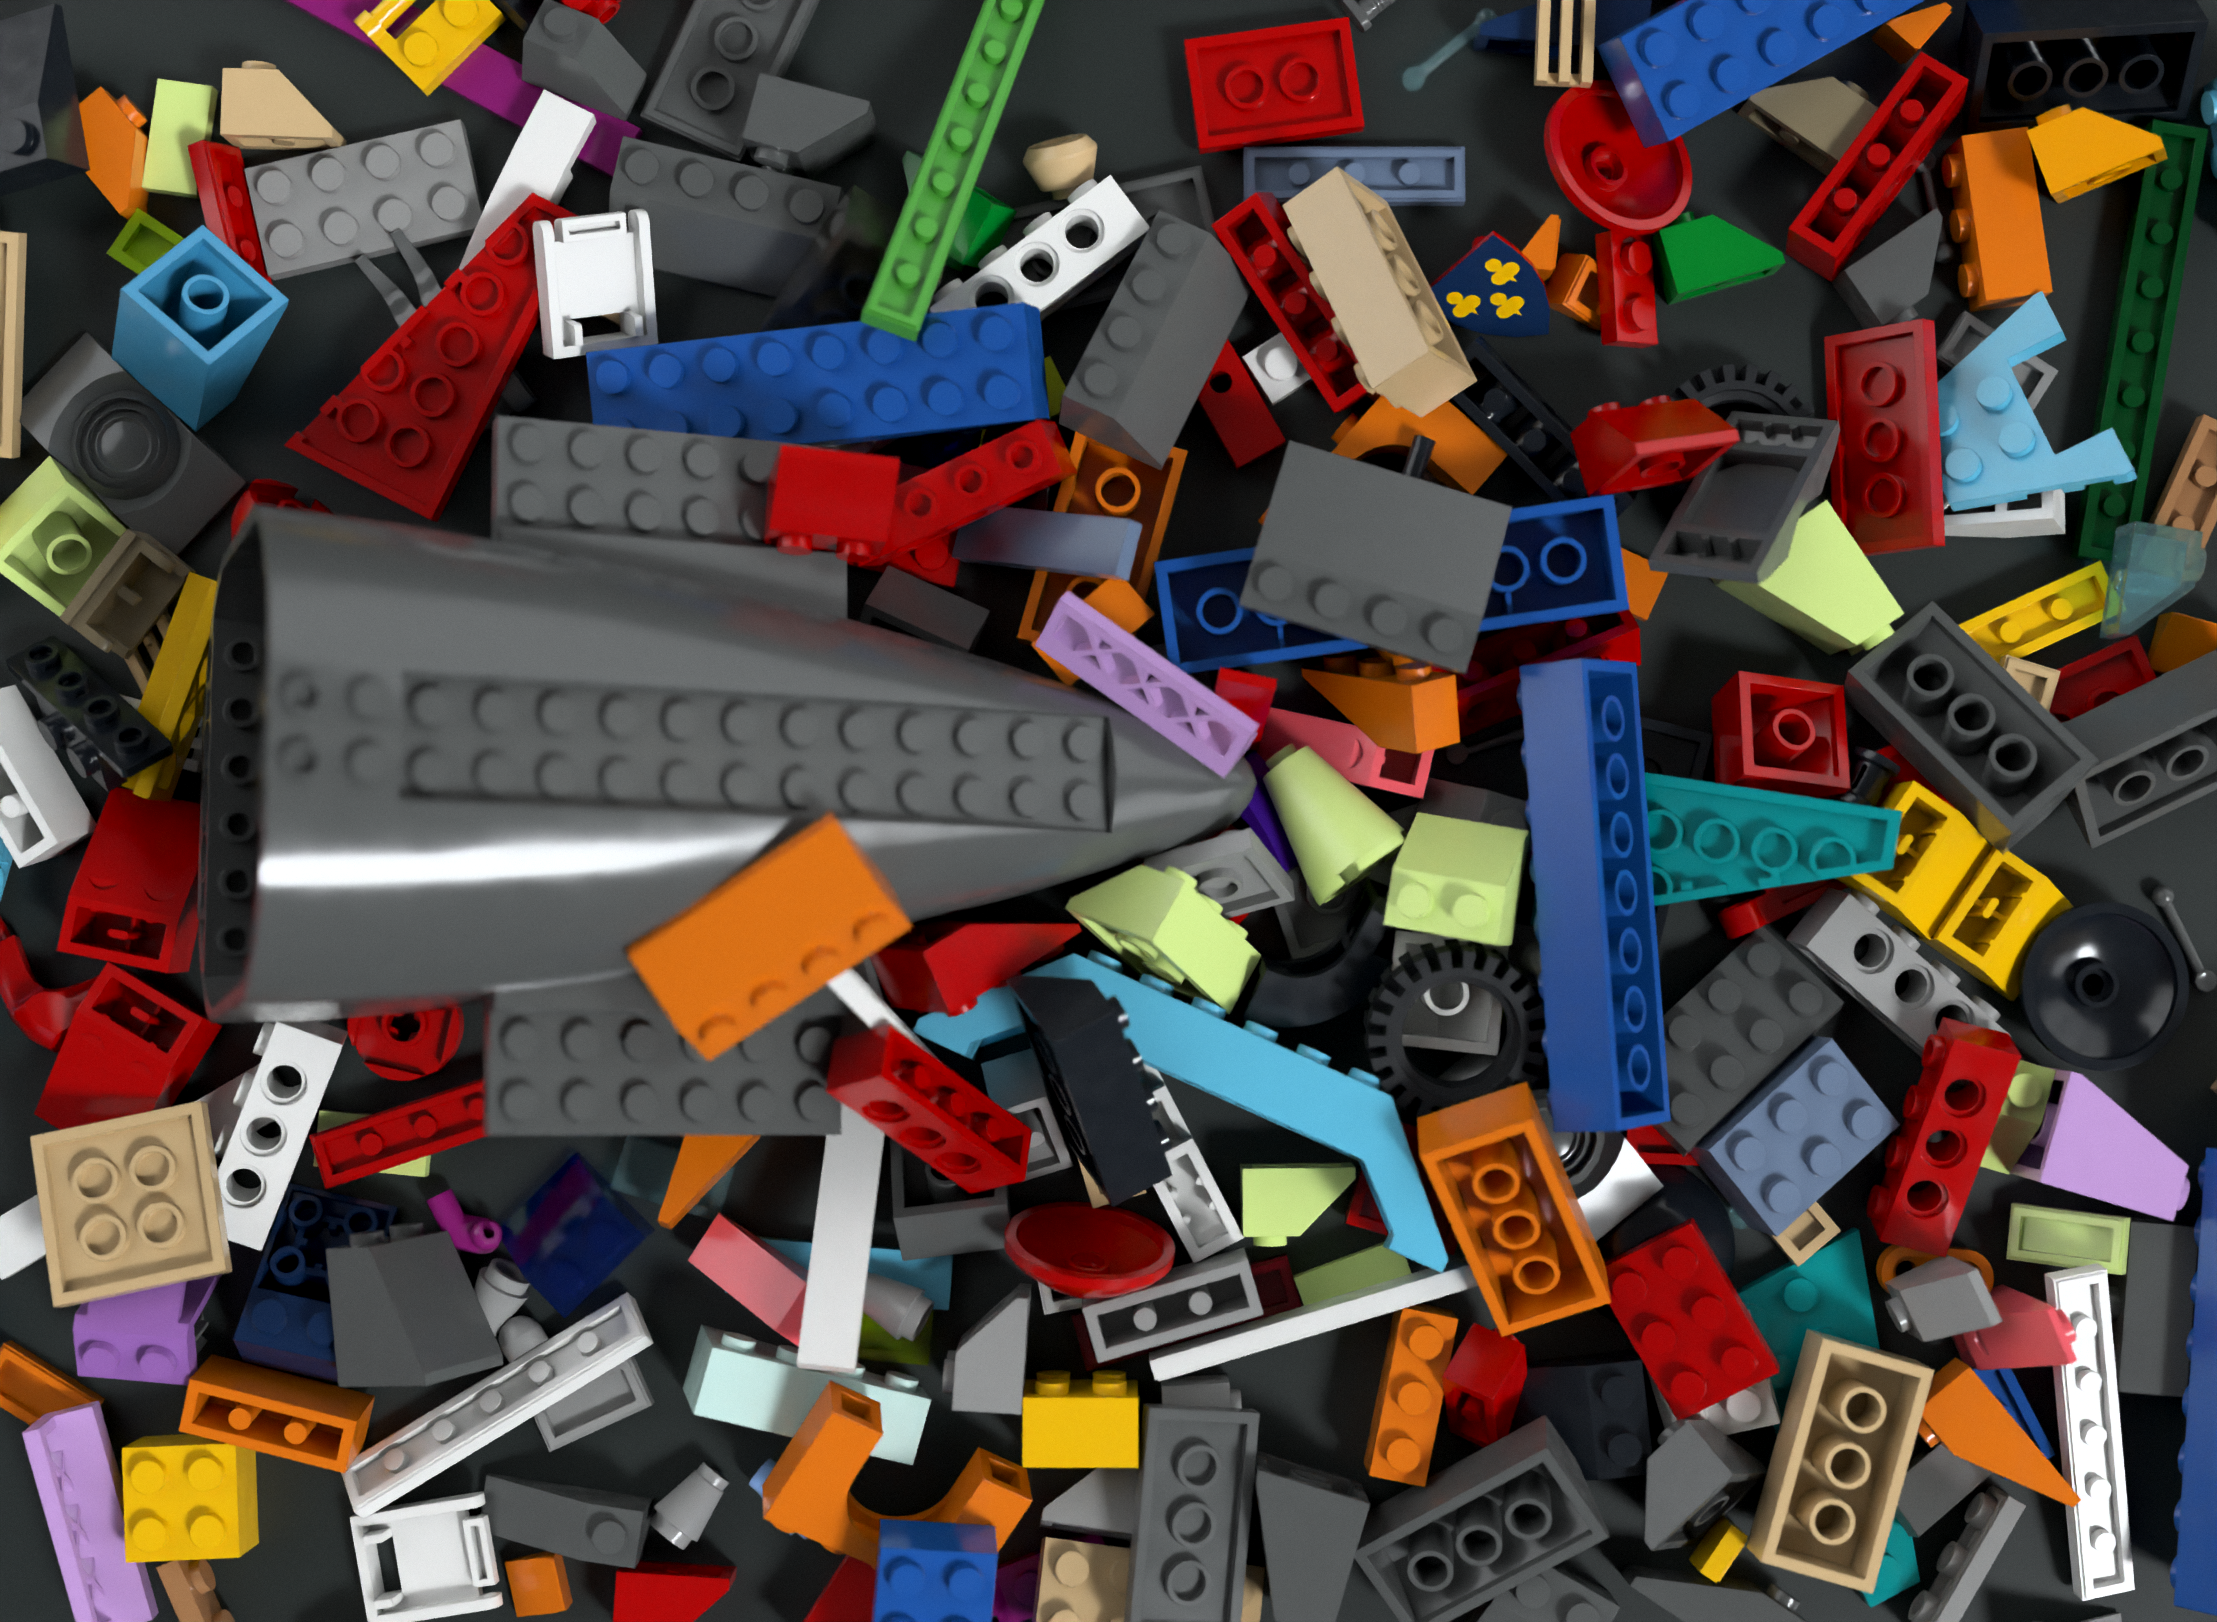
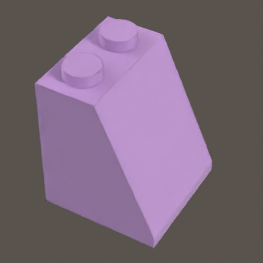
[2010,1066,2190,1221]

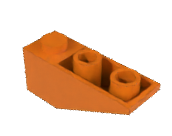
[1301,651,1460,754]

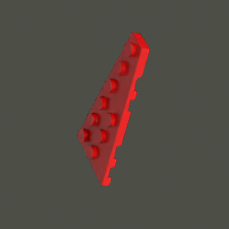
[284,193,578,522]

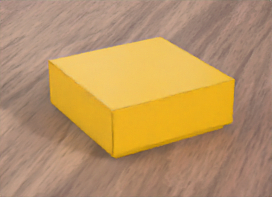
[1689,1516,1748,1583]

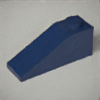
[1473,0,1652,65]

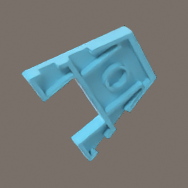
[1938,291,2137,511]

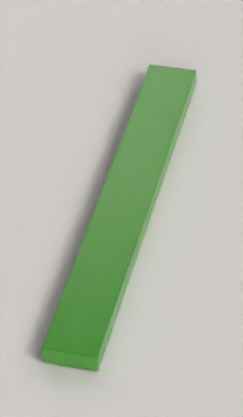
[860,0,1045,342]

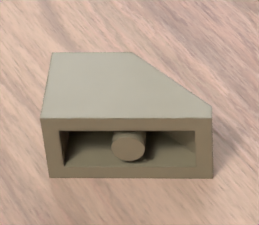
[1737,76,1878,176]

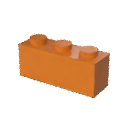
[1942,127,2053,312]
[1364,1303,1458,1487]
[179,1354,375,1473]

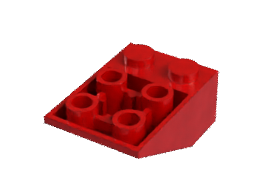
[57,787,200,973]
[869,920,1082,1017]
[34,962,222,1130]

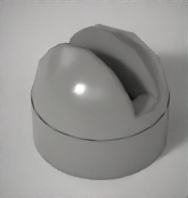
[499,1315,549,1363]

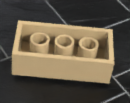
[1282,166,1477,418]
[1746,1329,1935,1594]

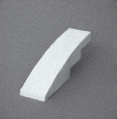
[459,89,596,270]
[1137,1064,1244,1264]

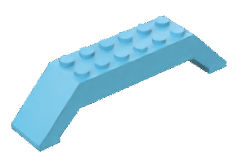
[912,950,1448,1273]

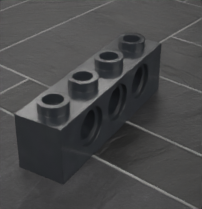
[1452,336,1638,518]

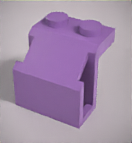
[73,1274,222,1385]

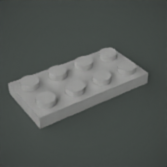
[244,119,484,280]

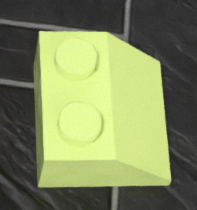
[0,456,130,617]
[1383,812,1531,945]

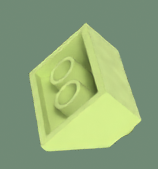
[1065,865,1261,1014]

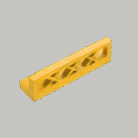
[121,572,217,802]

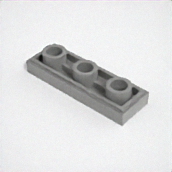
[1908,1485,2026,1622]

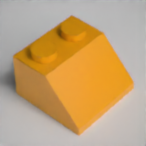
[2027,104,2168,204]

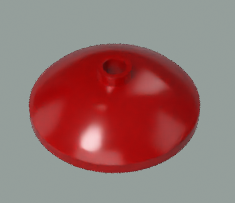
[1544,80,1692,235]
[1004,1202,1175,1299]

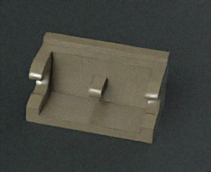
[59,528,196,659]

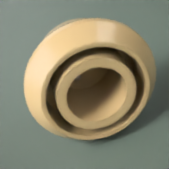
[1023,134,1097,200]

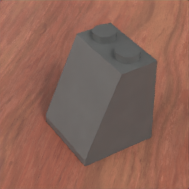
[326,1222,503,1387]
[1254,1450,1370,1622]

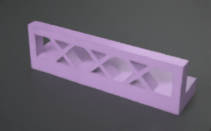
[1035,591,1259,778]
[22,1400,159,1622]

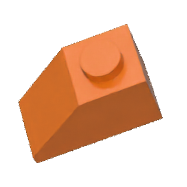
[79,86,149,220]

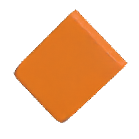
[1872,2,1952,64]
[1522,214,1561,282]
[1546,253,1601,331]
[2147,612,2217,674]
[505,1551,573,1617]

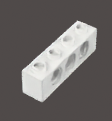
[929,175,1150,321]
[214,1020,348,1251]

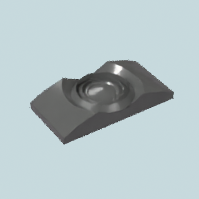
[19,331,250,558]
[1648,411,1840,584]
[1435,1020,1664,1241]

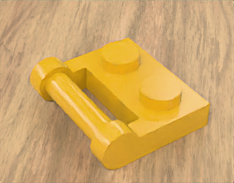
[353,0,506,97]

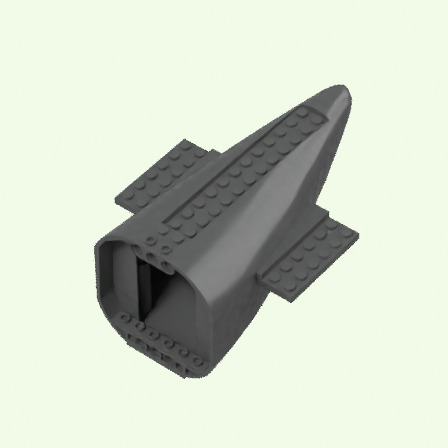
[197,416,1257,1136]

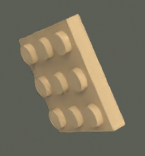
[30,1101,233,1308]

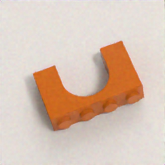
[1258,392,1508,540]
[762,1380,1032,1570]

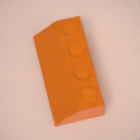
[625,812,912,1061]

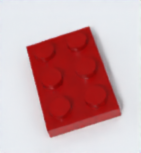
[1184,17,1365,154]
[1605,1217,1780,1421]

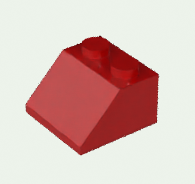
[1570,395,1740,497]
[763,444,900,562]
[1711,671,1850,798]

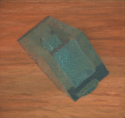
[2099,521,2206,640]

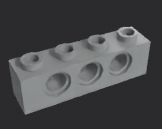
[1786,887,2011,1087]

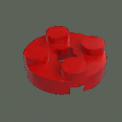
[347,1007,464,1081]

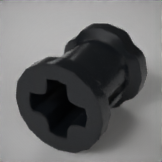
[1829,746,1901,807]

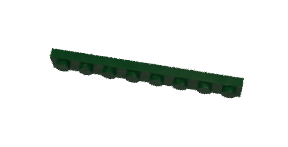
[2071,120,2208,568]

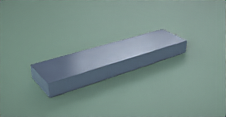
[1243,147,1465,206]
[951,507,1142,581]

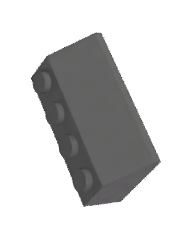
[609,136,847,309]
[1059,210,1253,470]
[1844,601,2098,855]
[2061,648,2217,849]
[1354,1415,1609,1622]

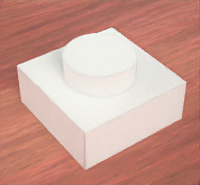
[1241,332,1312,407]

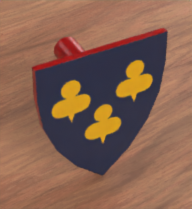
[1429,230,1550,337]

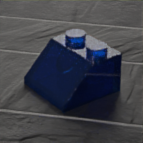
[501,1152,656,1318]

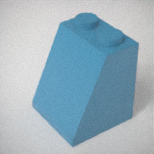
[111,225,289,432]

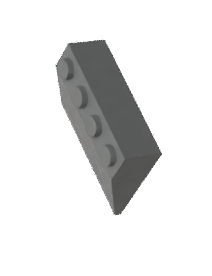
[1239,440,1512,674]

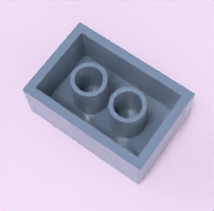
[1689,1035,1900,1237]

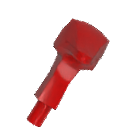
[0,916,99,1053]

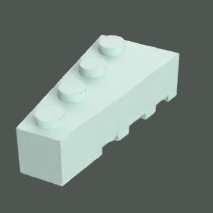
[683,1324,931,1465]

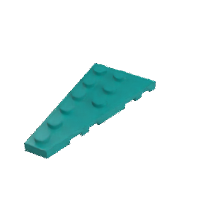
[1529,772,1902,926]
[1736,1227,1920,1608]

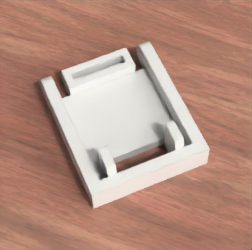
[533,209,658,359]
[349,1491,503,1622]

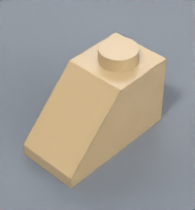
[220,61,346,151]

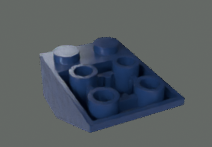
[233,1183,398,1382]

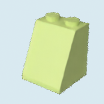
[1711,500,1904,656]

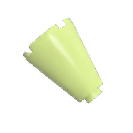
[1263,743,1408,906]

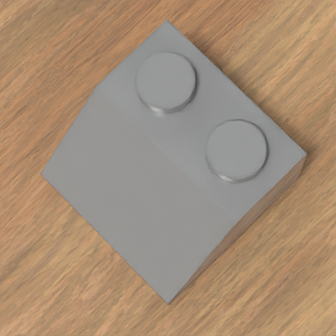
[942,1283,1032,1415]

